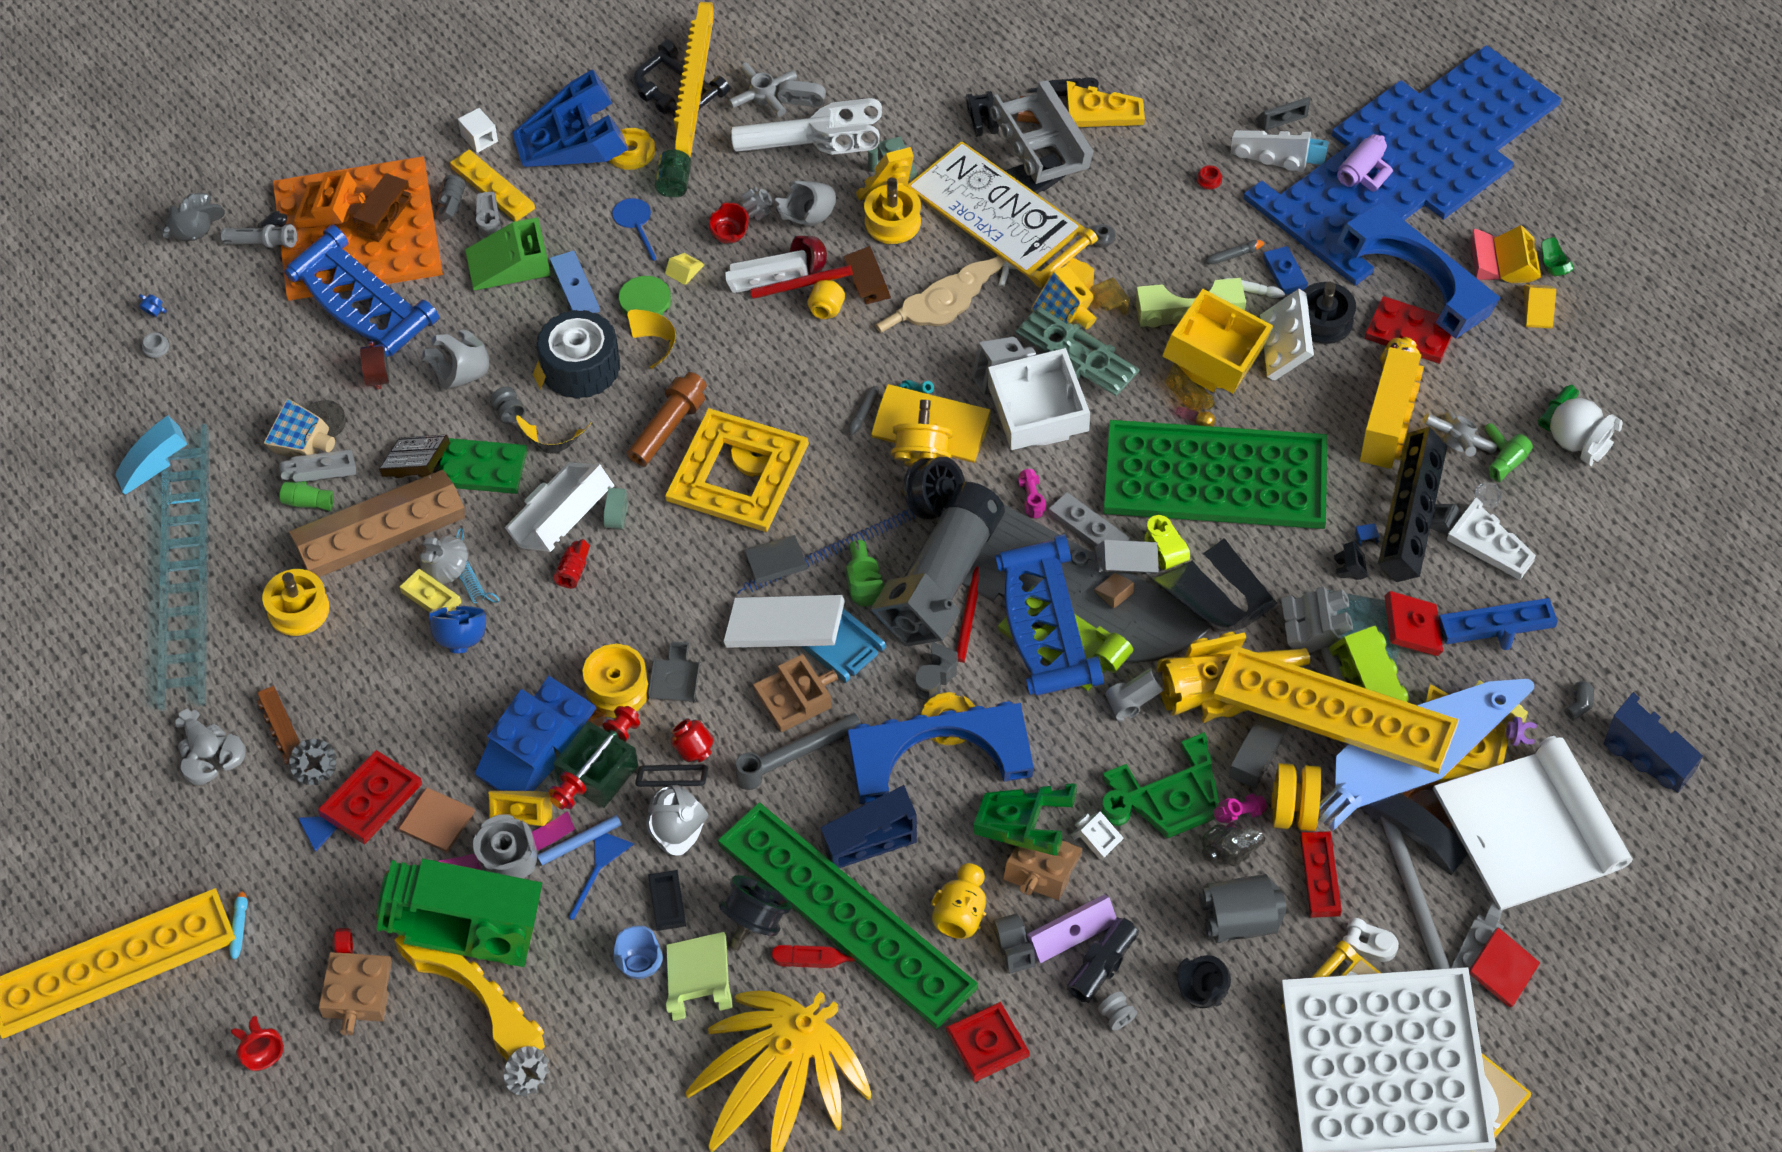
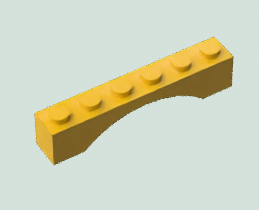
[394,935,545,1061]

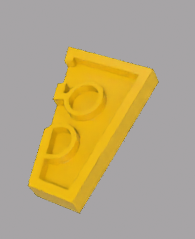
[856,147,914,201]

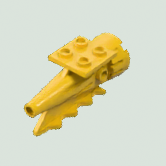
[1157,632,1310,723]

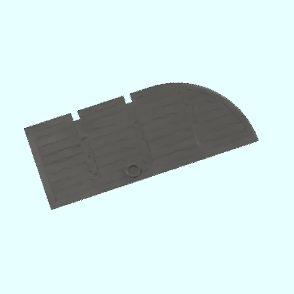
[962,505,1212,662]

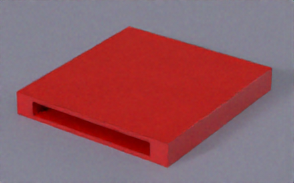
[1469,927,1540,1007]

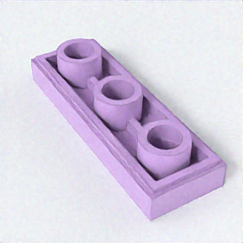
[1027,894,1116,963]

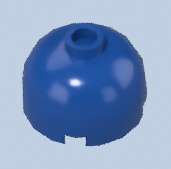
[429,606,486,653]

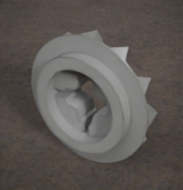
[504,1046,550,1097]

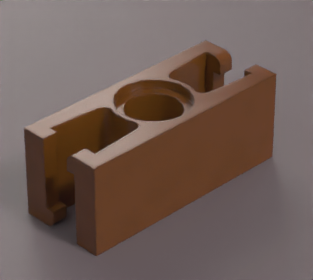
[353,173,412,242]

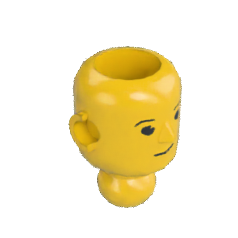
[931,863,986,939]

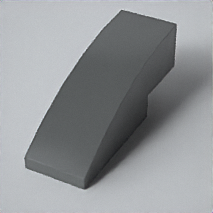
[1229,715,1289,789]

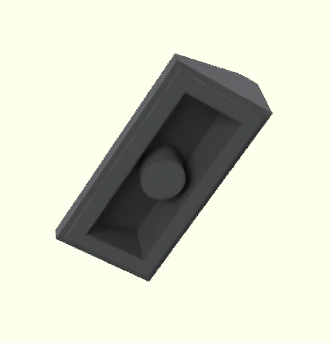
[1256,97,1310,131]

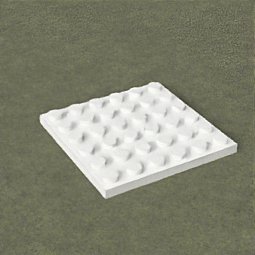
[1281,967,1496,1152]

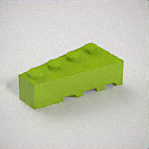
[1328,625,1409,702]

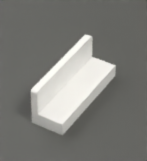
[725,250,808,293]

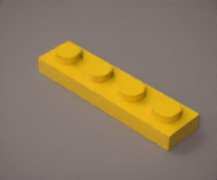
[450,149,535,222]

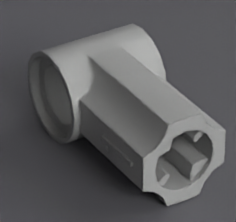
[1105,668,1165,721]

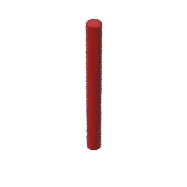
[751,265,853,299]
[956,566,980,663]

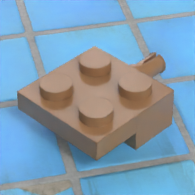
[753,654,838,733]
[1003,841,1083,901]
[319,952,392,1036]

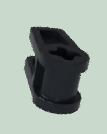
[966,91,999,137]

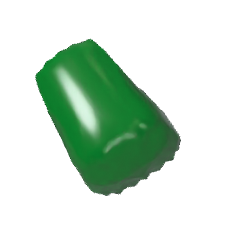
[1541,237,1574,277]

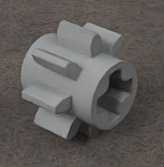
[740,187,772,221]

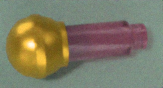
[1176,406,1216,426]

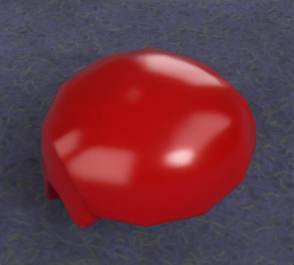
[709,202,749,244]

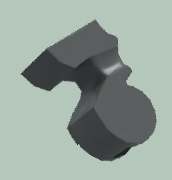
[916,642,958,701]
[993,913,1035,974]

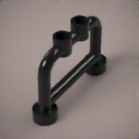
[633,39,730,115]

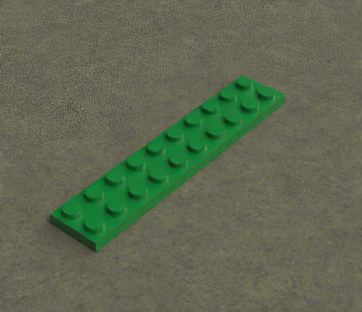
[718,802,978,1030]

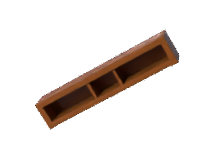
[256,685,306,765]

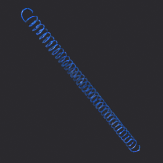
[737,509,915,594]

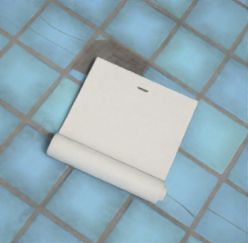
[1433,736,1633,910]

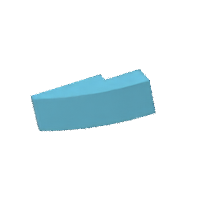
[115,416,187,495]

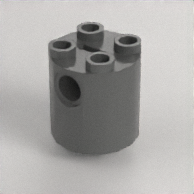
[1199,874,1286,943]

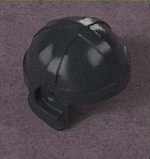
[1177,955,1231,1009]

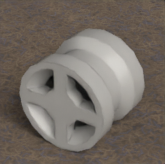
[1098,991,1137,1031]

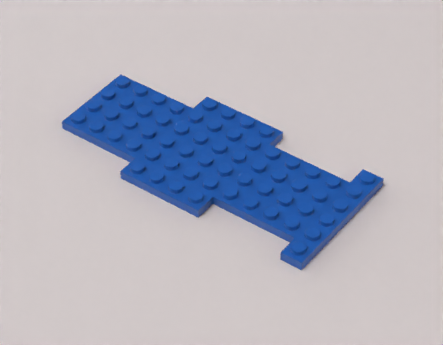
[1244,45,1562,286]

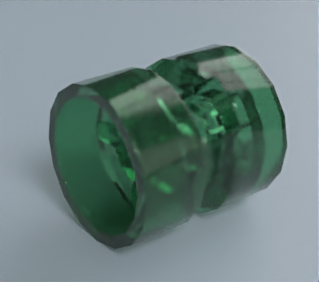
[654,149,692,198]

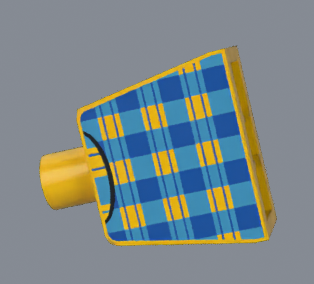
[1031,266,1097,330]

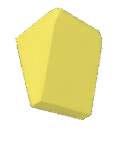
[665,253,704,285]

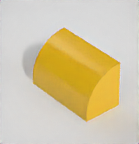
[1494,225,1541,283]

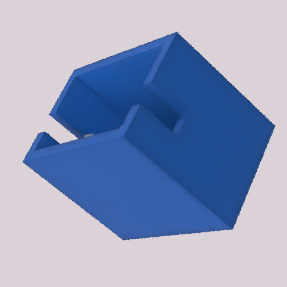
[1355,523,1380,547]

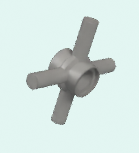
[728,63,797,116]
[1423,411,1497,457]

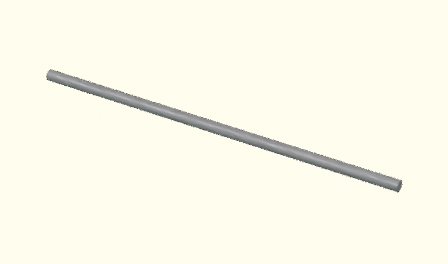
[1320,643,1450,970]

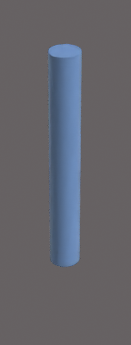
[537,815,621,866]

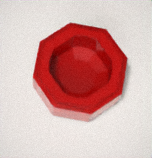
[332,927,353,954]

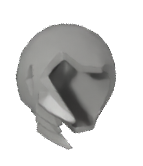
[774,181,836,227]

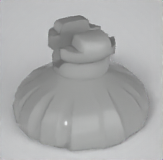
[419,535,468,585]

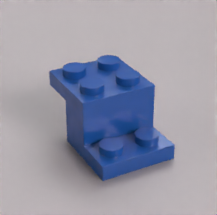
[487,676,597,769]

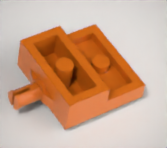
[294,171,365,228]

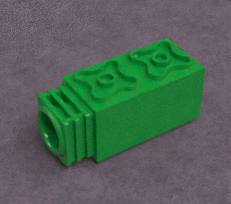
[375,858,543,967]

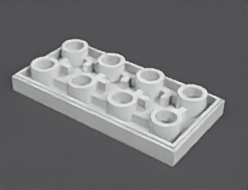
[724,595,845,648]

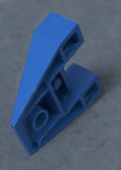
[513,69,628,167]

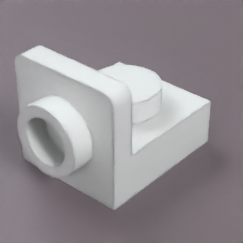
[1071,812,1124,859]

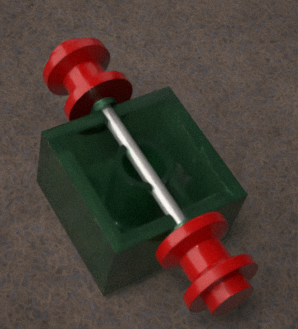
[548,706,640,810]

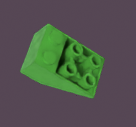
[465,217,550,290]

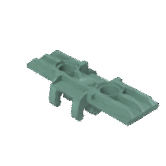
[1016,306,1139,396]

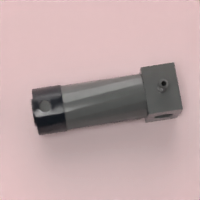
[870,482,1005,647]

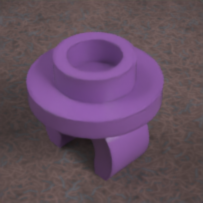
[1506,717,1537,746]

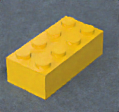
[1360,347,1424,469]

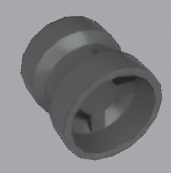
[490,386,526,424]

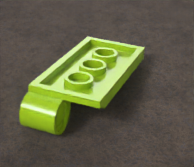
[998,586,1134,691]

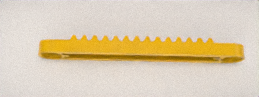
[674,2,714,158]

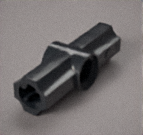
[1067,917,1139,1003]

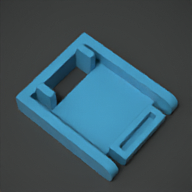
[800,608,886,683]

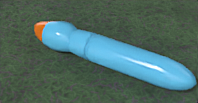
[229,891,248,959]

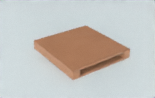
[399,787,475,853]

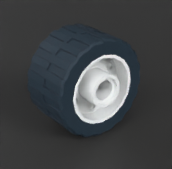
[536,310,621,399]

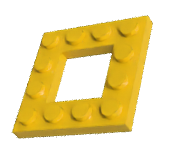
[665,408,809,532]

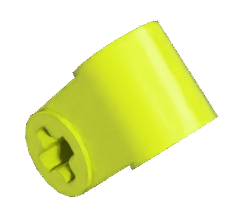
[1144,515,1190,571]

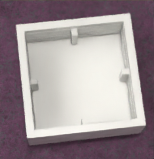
[988,348,1090,450]

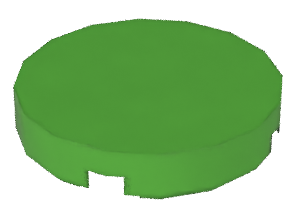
[619,276,671,316]

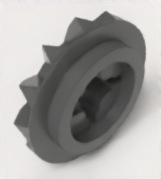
[289,739,337,785]

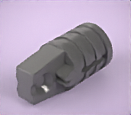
[436,175,466,222]

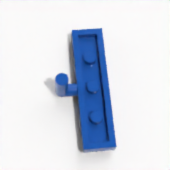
[1439,598,1558,650]

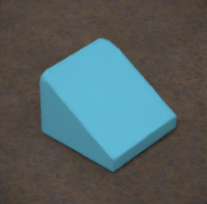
[1306,138,1329,165]

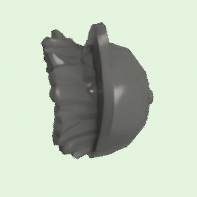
[160,193,225,241]

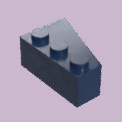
[1603,692,1703,793]
[820,785,917,868]

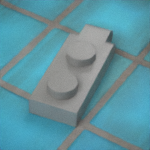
[279,450,356,482]

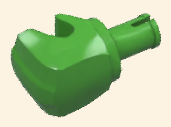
[846,540,885,606]

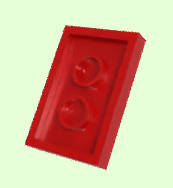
[1365,296,1452,364]
[318,750,422,845]

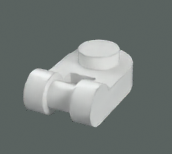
[1342,918,1399,962]

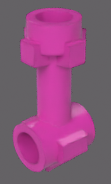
[1018,469,1046,519]
[1214,794,1267,824]

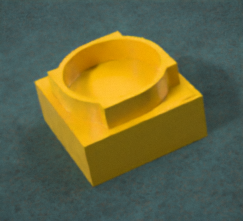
[1162,289,1273,394]

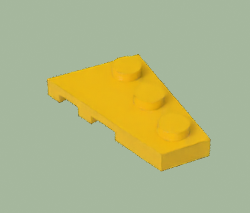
[1066,81,1145,127]

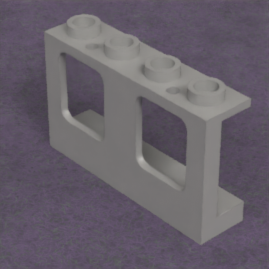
[990,80,1093,184]

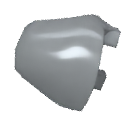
[422,330,489,389]

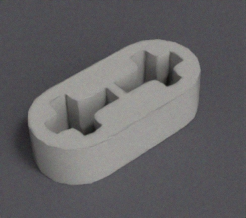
[777,80,826,107]

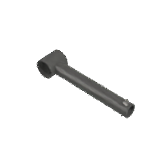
[736,713,861,790]

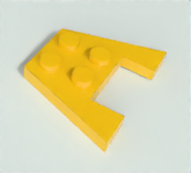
[1426,684,1509,783]

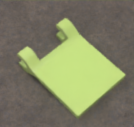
[666,932,732,1021]

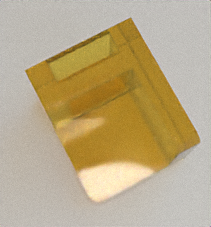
[1090,277,1130,316]

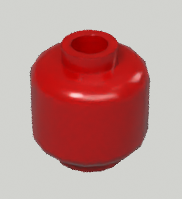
[671,718,714,762]

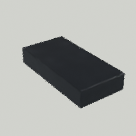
[648,870,686,931]

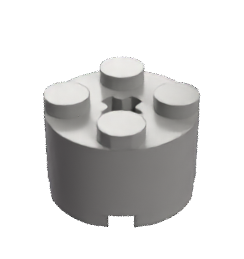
[473,815,538,879]

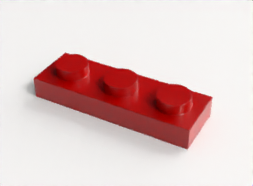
[1300,831,1342,918]

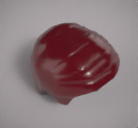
[789,236,827,275]

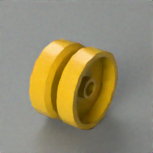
[582,643,649,718]
[1271,763,1321,832]

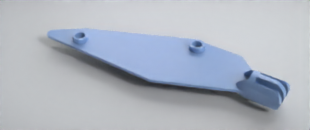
[1319,679,1534,831]

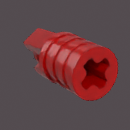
[553,539,590,589]

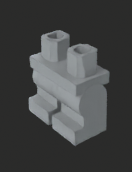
[1281,587,1353,653]

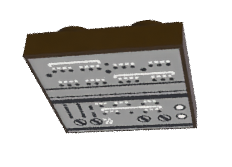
[379,435,450,478]

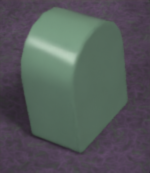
[604,488,628,529]

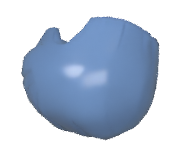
[614,926,663,979]

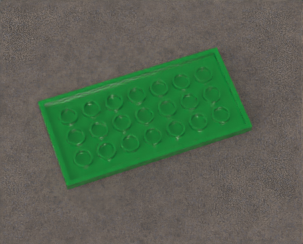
[1104,420,1327,529]

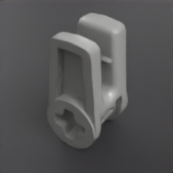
[476,192,501,240]

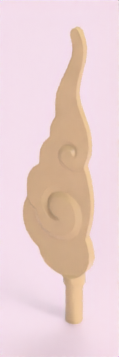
[875,256,1006,333]

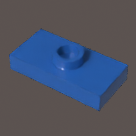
[1263,246,1308,295]

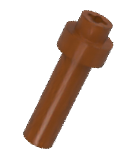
[626,372,707,467]

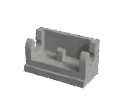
[1095,540,1159,575]

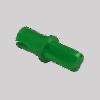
[1538,384,1579,431]

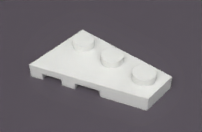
[1230,130,1311,173]
[1447,497,1536,580]

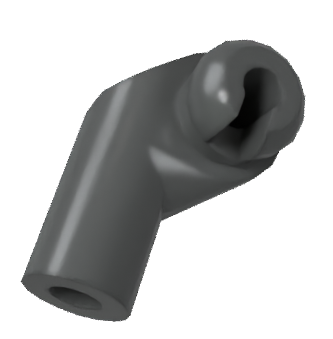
[1564,681,1594,721]

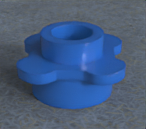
[138,294,167,317]

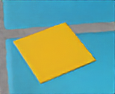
[533,360,546,390]

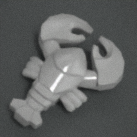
[175,709,246,785]

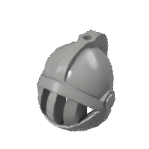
[646,785,709,856]

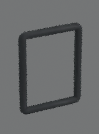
[635,764,708,787]

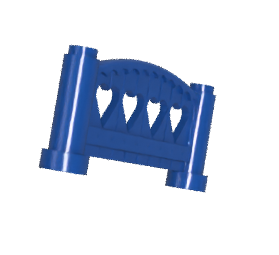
[284,224,440,357]
[995,534,1104,696]

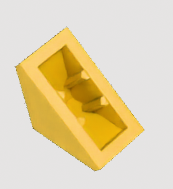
[1524,284,1556,329]

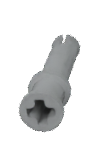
[221,224,297,248]

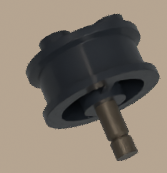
[1303,281,1356,344]

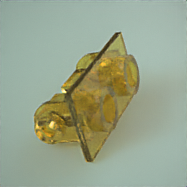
[1164,363,1215,417]

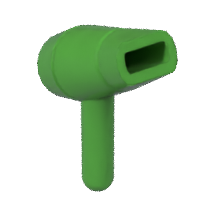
[1485,423,1533,482]
[279,481,334,511]

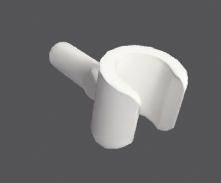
[998,261,1016,287]

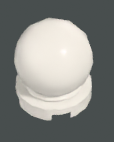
[1550,398,1623,466]

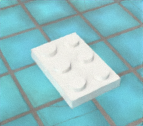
[1260,289,1314,380]

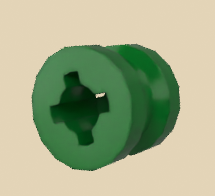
[1102,790,1132,826]

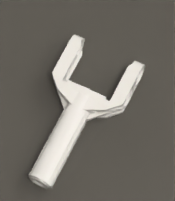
[731,98,882,155]

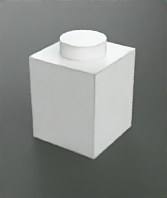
[458,108,498,153]

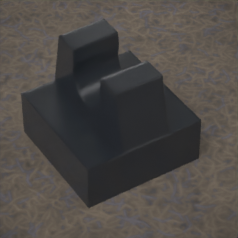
[1334,541,1368,580]

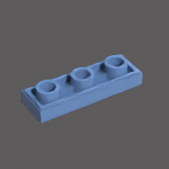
[550,251,600,313]

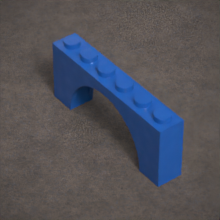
[1337,203,1501,339]
[848,701,1034,804]

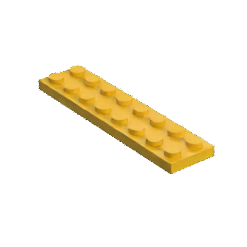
[1214,646,1459,774]
[0,888,236,1039]

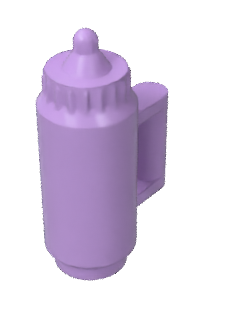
[1337,134,1393,192]

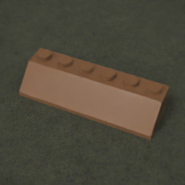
[289,470,465,577]

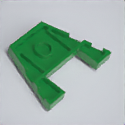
[1102,732,1219,839]
[974,783,1077,856]

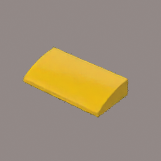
[871,384,991,463]

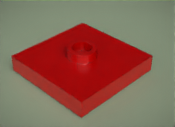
[1384,591,1443,656]
[946,1001,1030,1083]

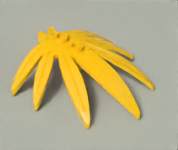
[685,991,871,1152]

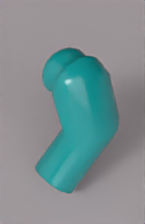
[897,380,934,394]

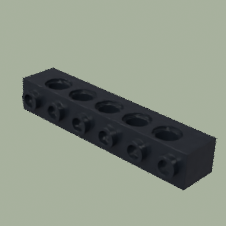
[1378,427,1448,582]

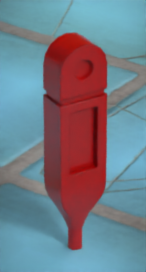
[772,945,856,968]

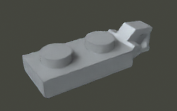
[1451,903,1504,985]

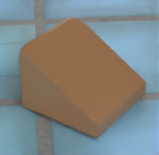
[1094,573,1135,609]

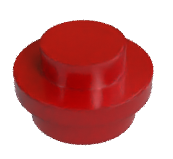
[1197,165,1222,189]

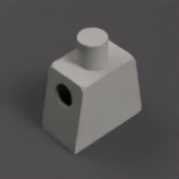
[971,337,1036,395]

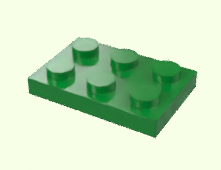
[439,438,528,494]

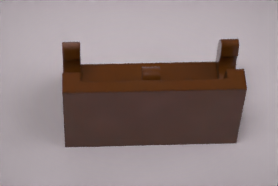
[844,246,891,305]

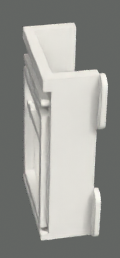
[505,462,614,552]

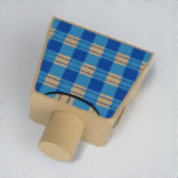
[264,398,335,457]

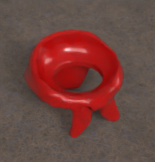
[231,1016,284,1071]

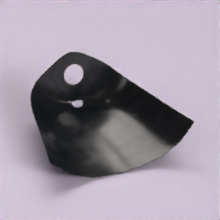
[1149,538,1278,631]

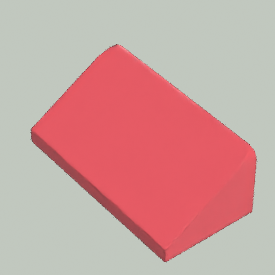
[1470,229,1502,280]

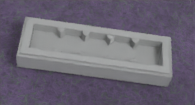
[1049,492,1130,547]

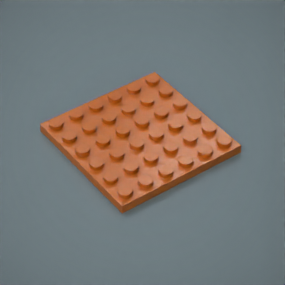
[273,156,443,301]

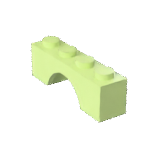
[1135,278,1246,327]

